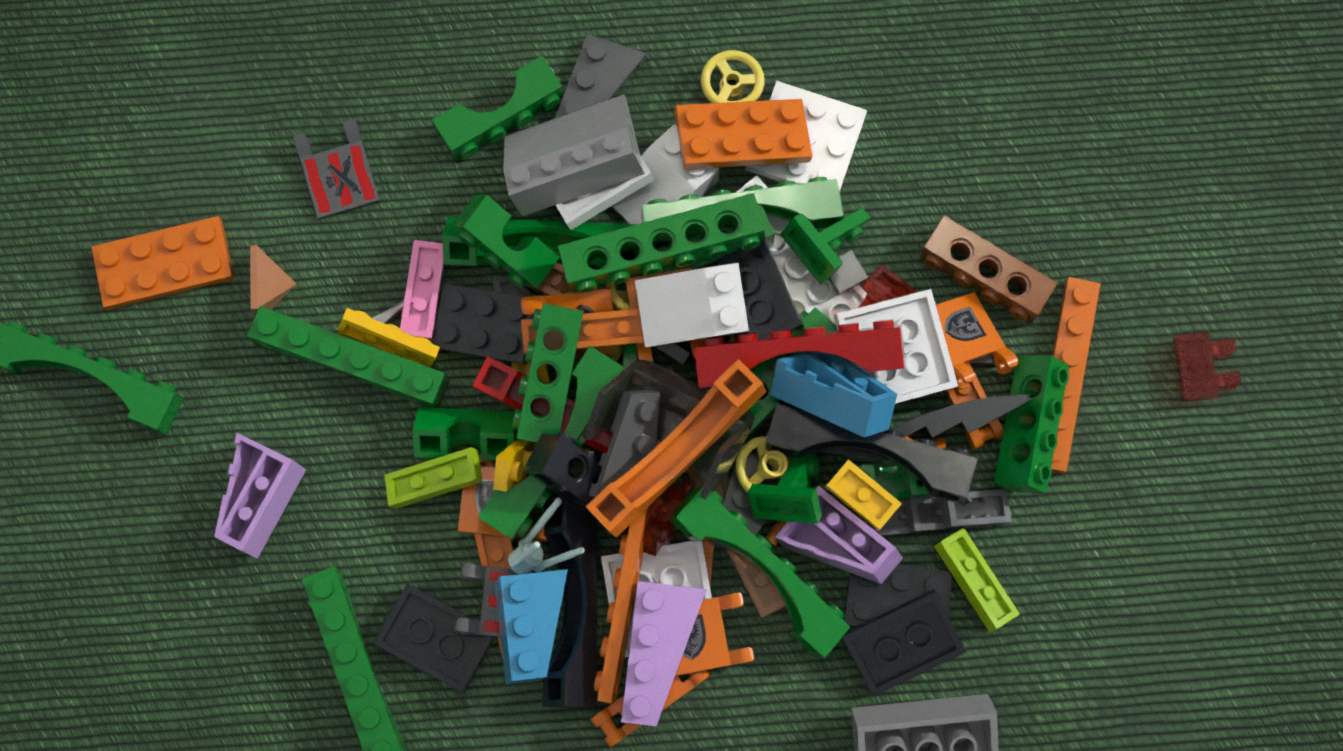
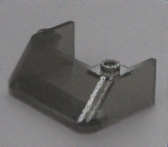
[583,360,755,500]

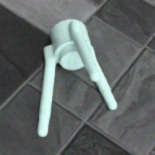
[508,498,584,574]

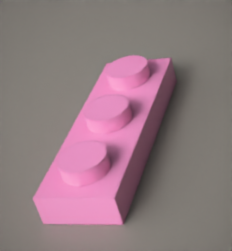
[400,240,445,341]

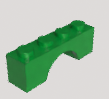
[432,56,564,161]

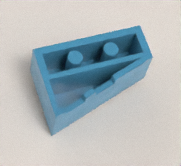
[770,351,897,437]
[494,569,568,685]

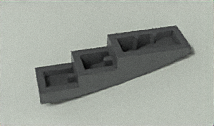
[891,394,1031,438]
[872,489,1012,537]

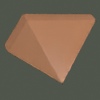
[250,245,296,315]

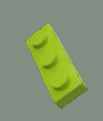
[384,447,483,509]
[934,528,1020,633]

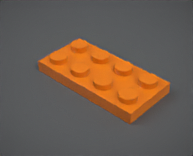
[674,99,813,170]
[92,216,235,311]

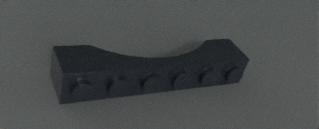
[766,402,978,505]
[543,498,598,708]

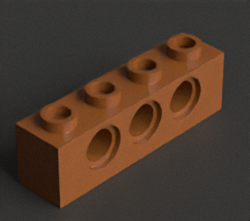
[920,216,1058,324]

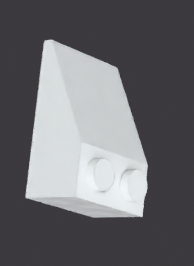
[611,124,719,224]
[635,263,749,348]

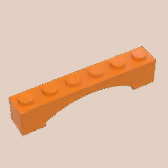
[586,359,766,538]

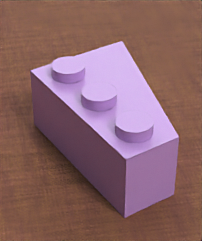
[214,433,306,559]
[775,486,903,584]

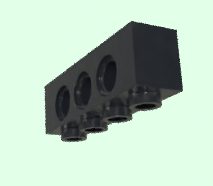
[523,432,655,538]

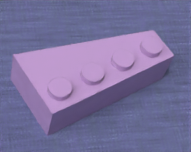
[621,581,707,726]

